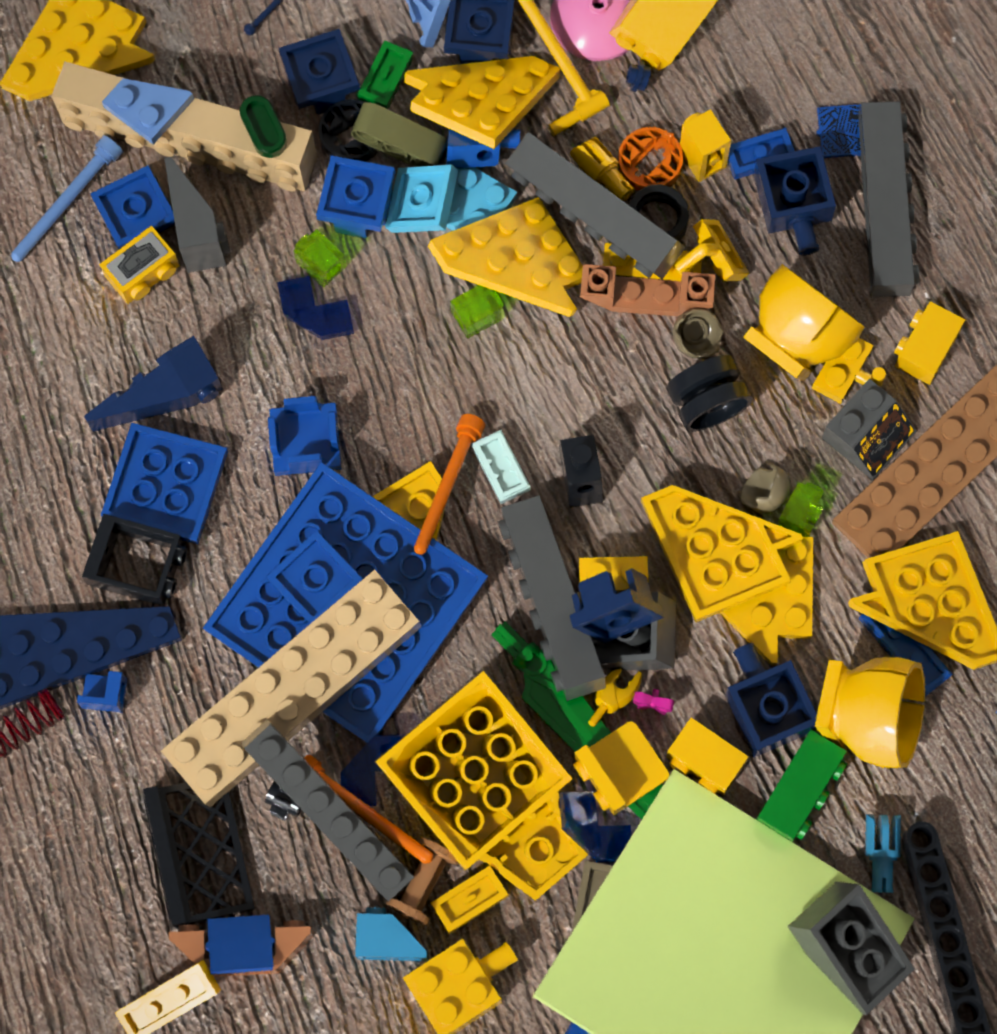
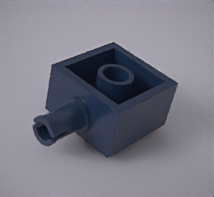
[753,146,836,256]
[725,643,817,758]

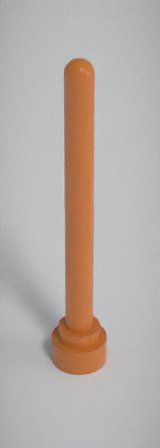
[414,414,486,555]
[304,754,433,864]

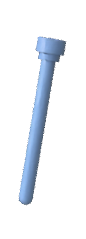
[11,135,123,262]

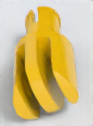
[570,136,635,201]

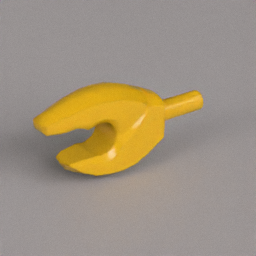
[588,669,642,727]

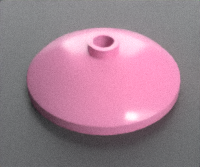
[550,0,630,61]

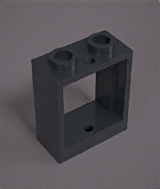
[82,514,187,606]

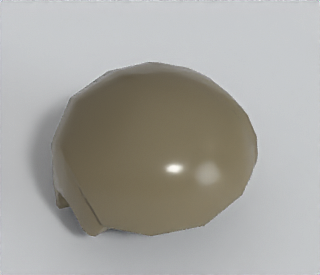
[673,308,724,359]
[740,464,790,514]

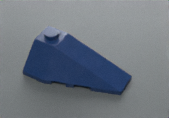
[84,336,223,432]

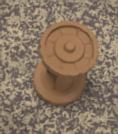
[386,837,459,926]

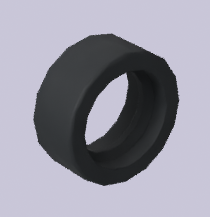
[629,184,689,242]

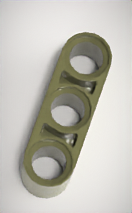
[351,102,448,167]

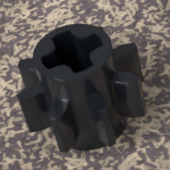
[265,781,302,821]

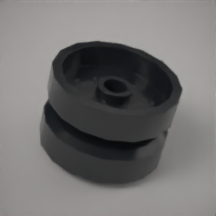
[666,355,753,432]

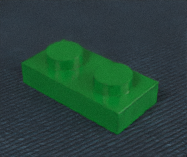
[357,40,414,109]

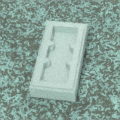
[471,430,531,504]

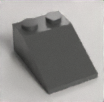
[164,157,230,273]
[591,592,676,671]
[788,881,915,1015]

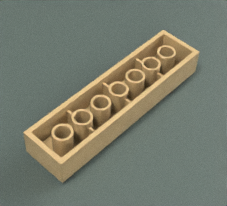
[51,61,318,192]
[161,570,422,807]

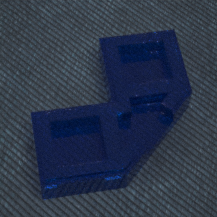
[277,276,354,340]
[340,734,406,806]
[559,791,632,863]

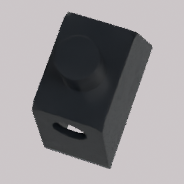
[559,435,603,508]

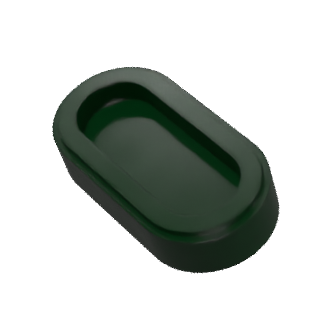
[240,95,287,158]

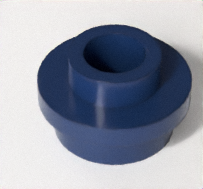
[626,60,651,92]

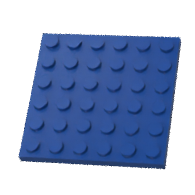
[203,462,489,746]

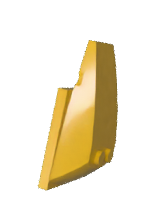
[375,671,588,901]

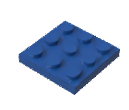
[101,422,228,544]

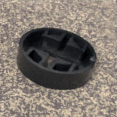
[319,99,379,162]

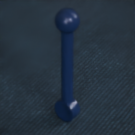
[244,0,283,36]

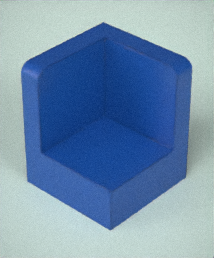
[77,671,127,713]

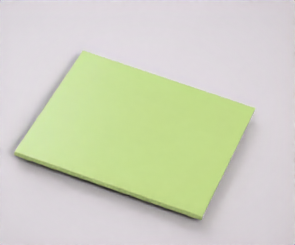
[532,769,915,1034]

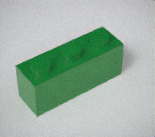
[756,730,848,842]

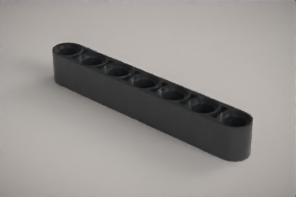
[902,821,991,1034]

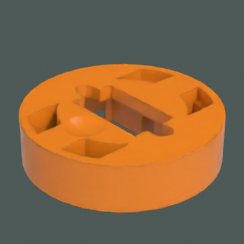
[618,127,683,191]

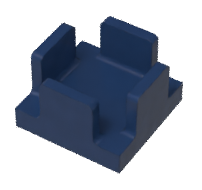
[444,0,515,64]
[278,29,360,115]
[570,568,664,643]

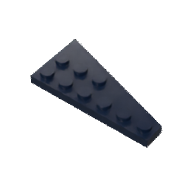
[0,607,182,709]

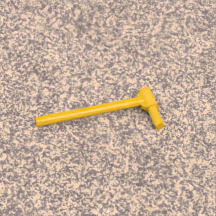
[518,0,610,136]

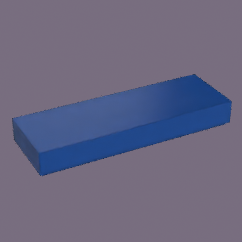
[859,614,953,697]

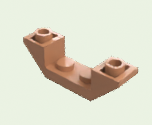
[580,264,715,317]
[169,920,314,977]

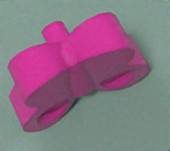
[633,689,675,715]

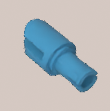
[865,814,901,893]

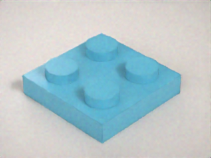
[385,165,459,233]
[447,167,517,231]

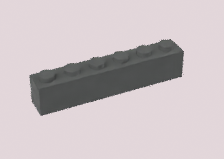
[858,101,919,297]
[505,132,686,280]
[497,495,606,701]
[241,719,414,902]

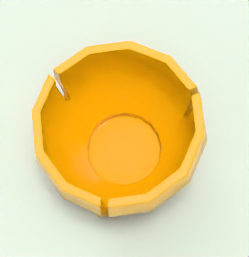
[743,264,865,381]
[815,657,925,768]

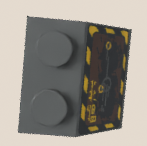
[822,378,917,480]

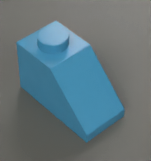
[355,907,428,961]

